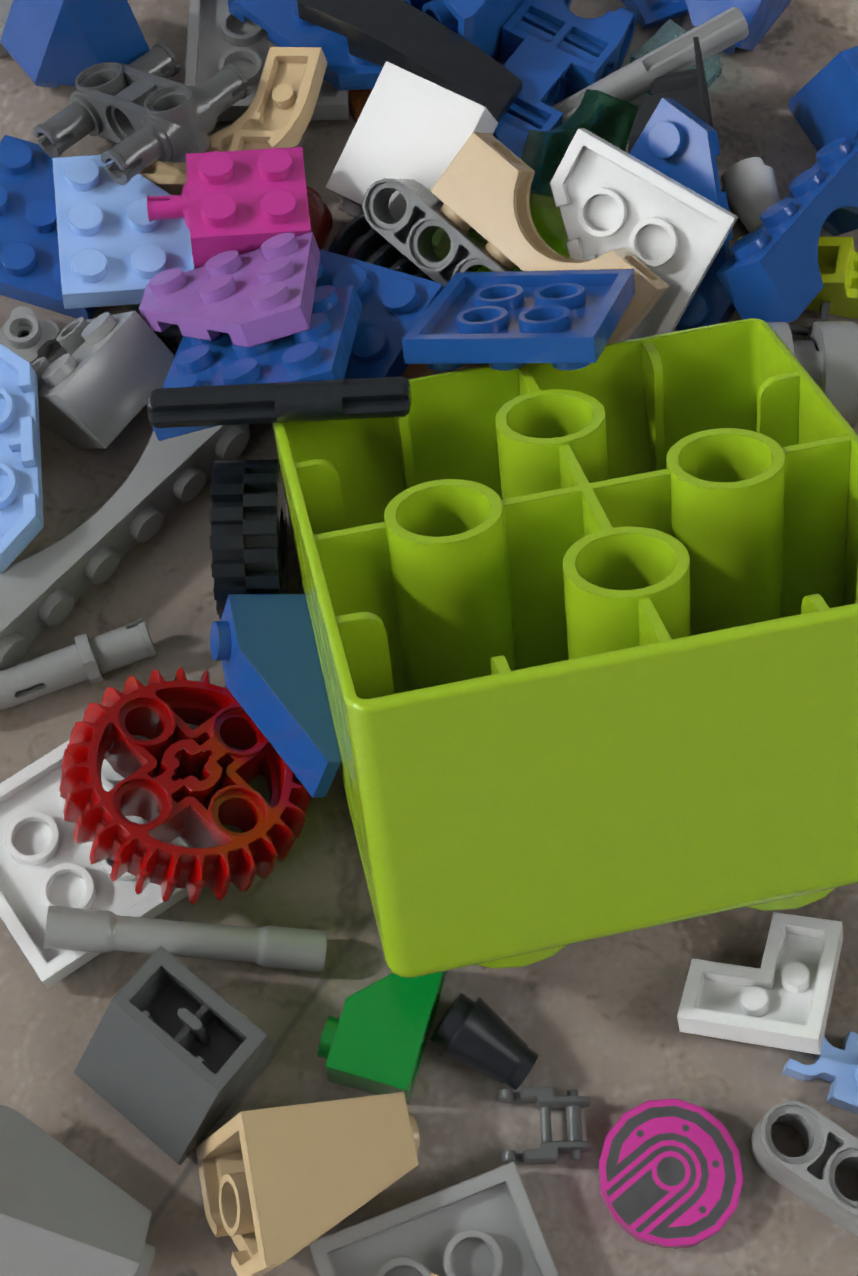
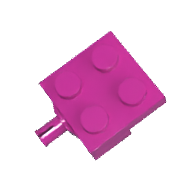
[147,147,311,269]

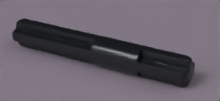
[147,376,412,428]

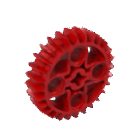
[59,667,311,905]

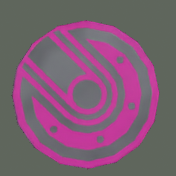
[598,1098,743,1249]

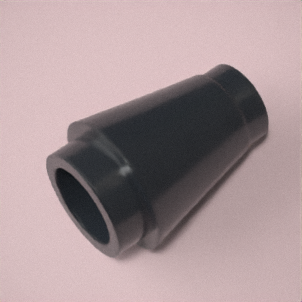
[430,993,539,1090]

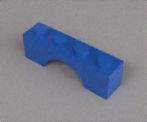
[716,137,858,323]

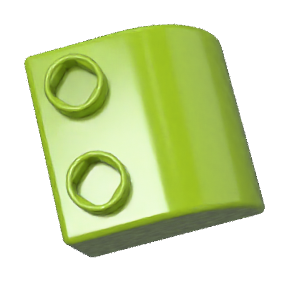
[272,318,858,978]

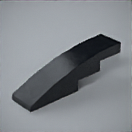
[297,0,522,123]

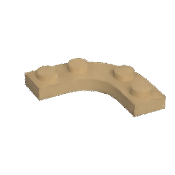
[139,47,328,195]

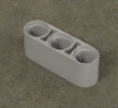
[750,1101,858,1238]

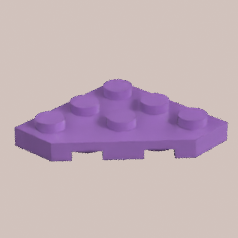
[139,232,321,347]

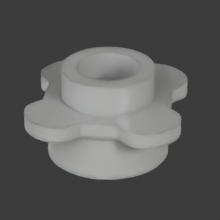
[0,306,60,364]

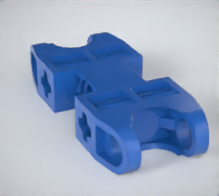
[493,0,637,182]

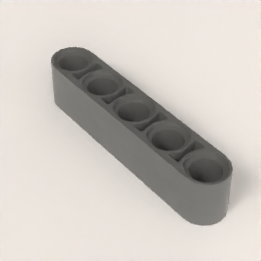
[363,178,522,287]

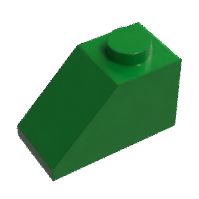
[317,971,447,1105]

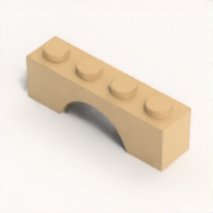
[430,132,670,344]

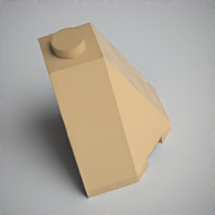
[195,1092,420,1276]

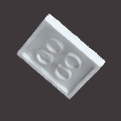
[0,740,193,989]

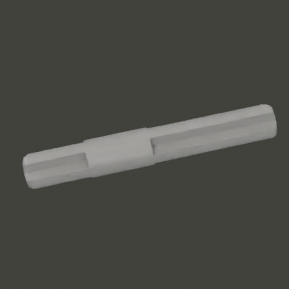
[551,7,749,139]

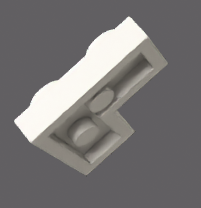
[677,912,843,1055]

